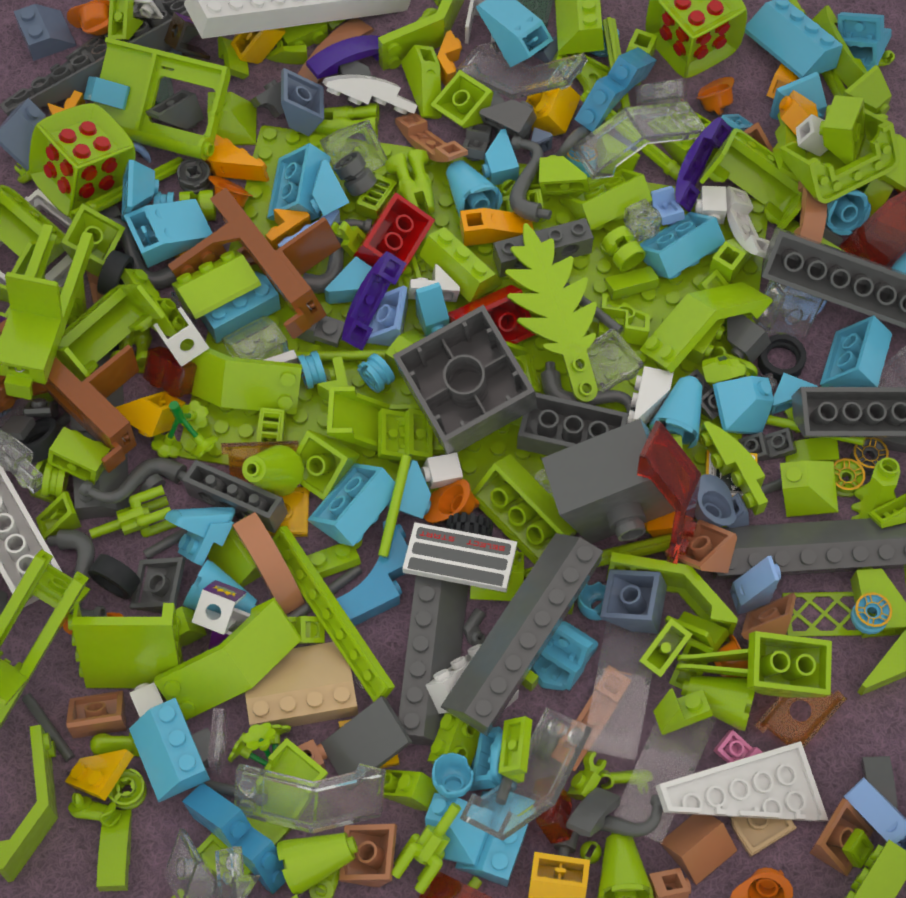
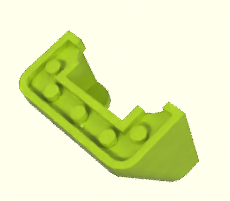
[779,108,900,204]

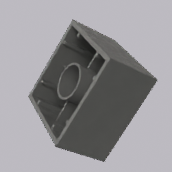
[393,305,537,455]
[542,419,687,544]

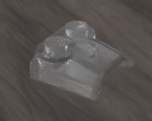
[576,327,644,393]

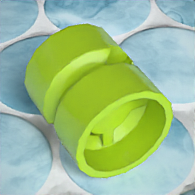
[179,189,216,221]
[601,226,646,272]

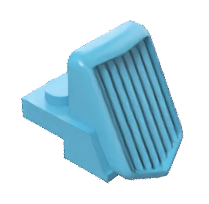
[838,12,892,72]
[164,507,236,566]
[531,621,598,691]
[469,726,519,793]

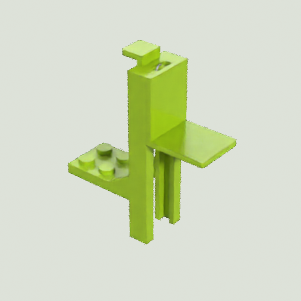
[0,224,94,400]
[0,549,90,728]

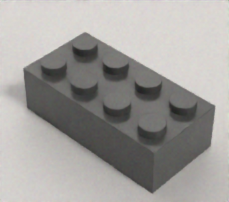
[517,392,629,456]

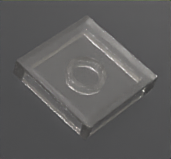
[208,708,229,777]

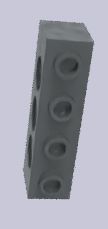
[493,218,594,278]
[182,460,288,533]

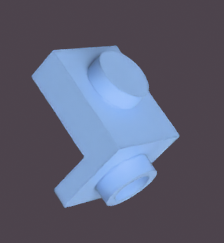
[650,186,685,226]

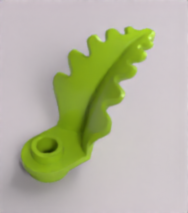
[851,457,900,519]

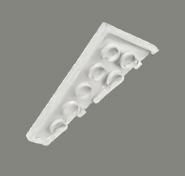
[655,741,828,822]

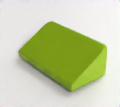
[604,266,659,300]

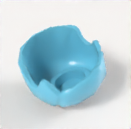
[578,582,606,620]
[432,752,474,798]

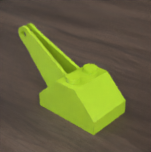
[676,631,832,698]

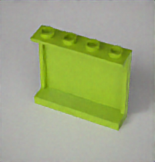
[68,603,184,688]

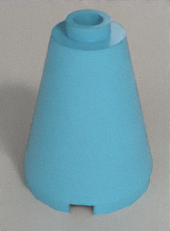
[446,160,503,217]
[826,189,871,235]
[649,376,703,448]
[183,559,257,614]

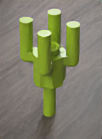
[89,485,177,539]
[392,802,461,894]

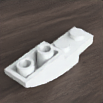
[322,75,418,115]

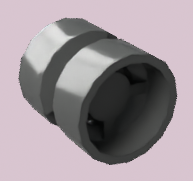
[333,151,377,197]

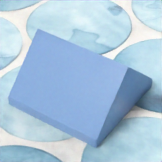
[366,286,408,346]

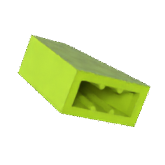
[850,568,906,638]

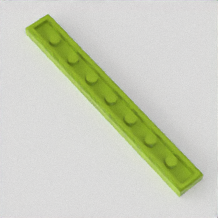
[272,526,395,702]

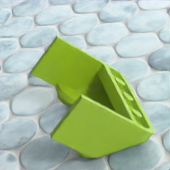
[699,128,802,229]
[0,185,65,275]
[56,284,165,381]

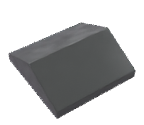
[130,557,186,613]

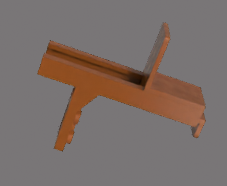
[168,188,341,339]
[0,318,139,473]

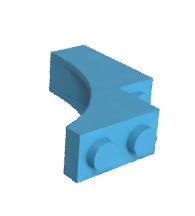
[574,47,657,132]
[337,520,408,626]
[182,783,286,894]

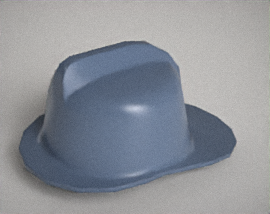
[694,474,736,527]

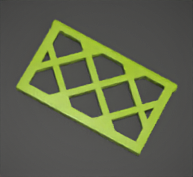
[782,592,861,637]

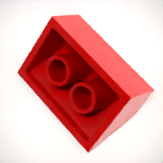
[353,192,435,275]
[448,285,536,344]

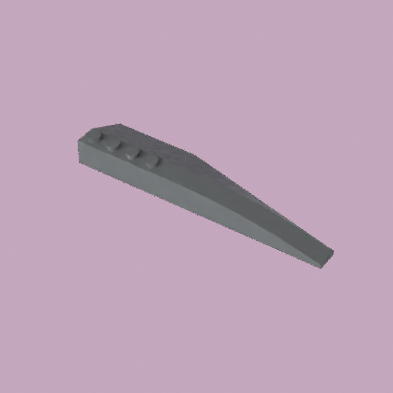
[0,0,199,116]

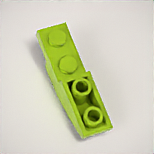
[121,268,188,337]
[699,421,768,515]

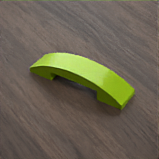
[812,5,867,88]

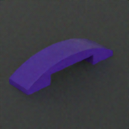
[306,35,380,79]
[675,117,732,212]
[342,251,406,350]

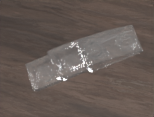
[0,429,43,494]

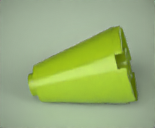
[242,445,304,496]
[681,676,755,731]
[277,832,358,895]
[597,833,654,898]

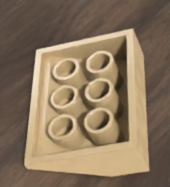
[245,642,358,727]

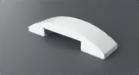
[726,186,770,258]

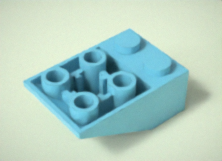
[476,0,553,68]
[124,199,212,268]

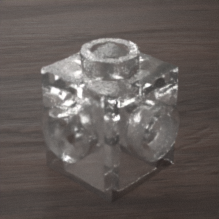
[623,198,662,242]

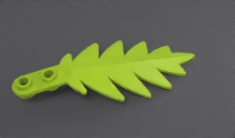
[505,223,598,402]

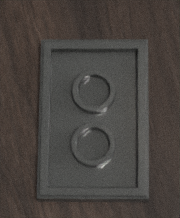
[321,697,412,789]

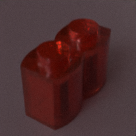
[143,346,197,398]
[534,776,573,844]

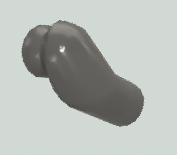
[463,608,486,646]

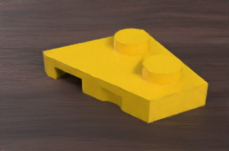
[65,749,134,801]

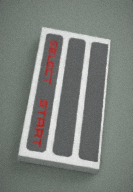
[402,522,517,592]

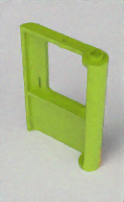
[94,37,231,160]

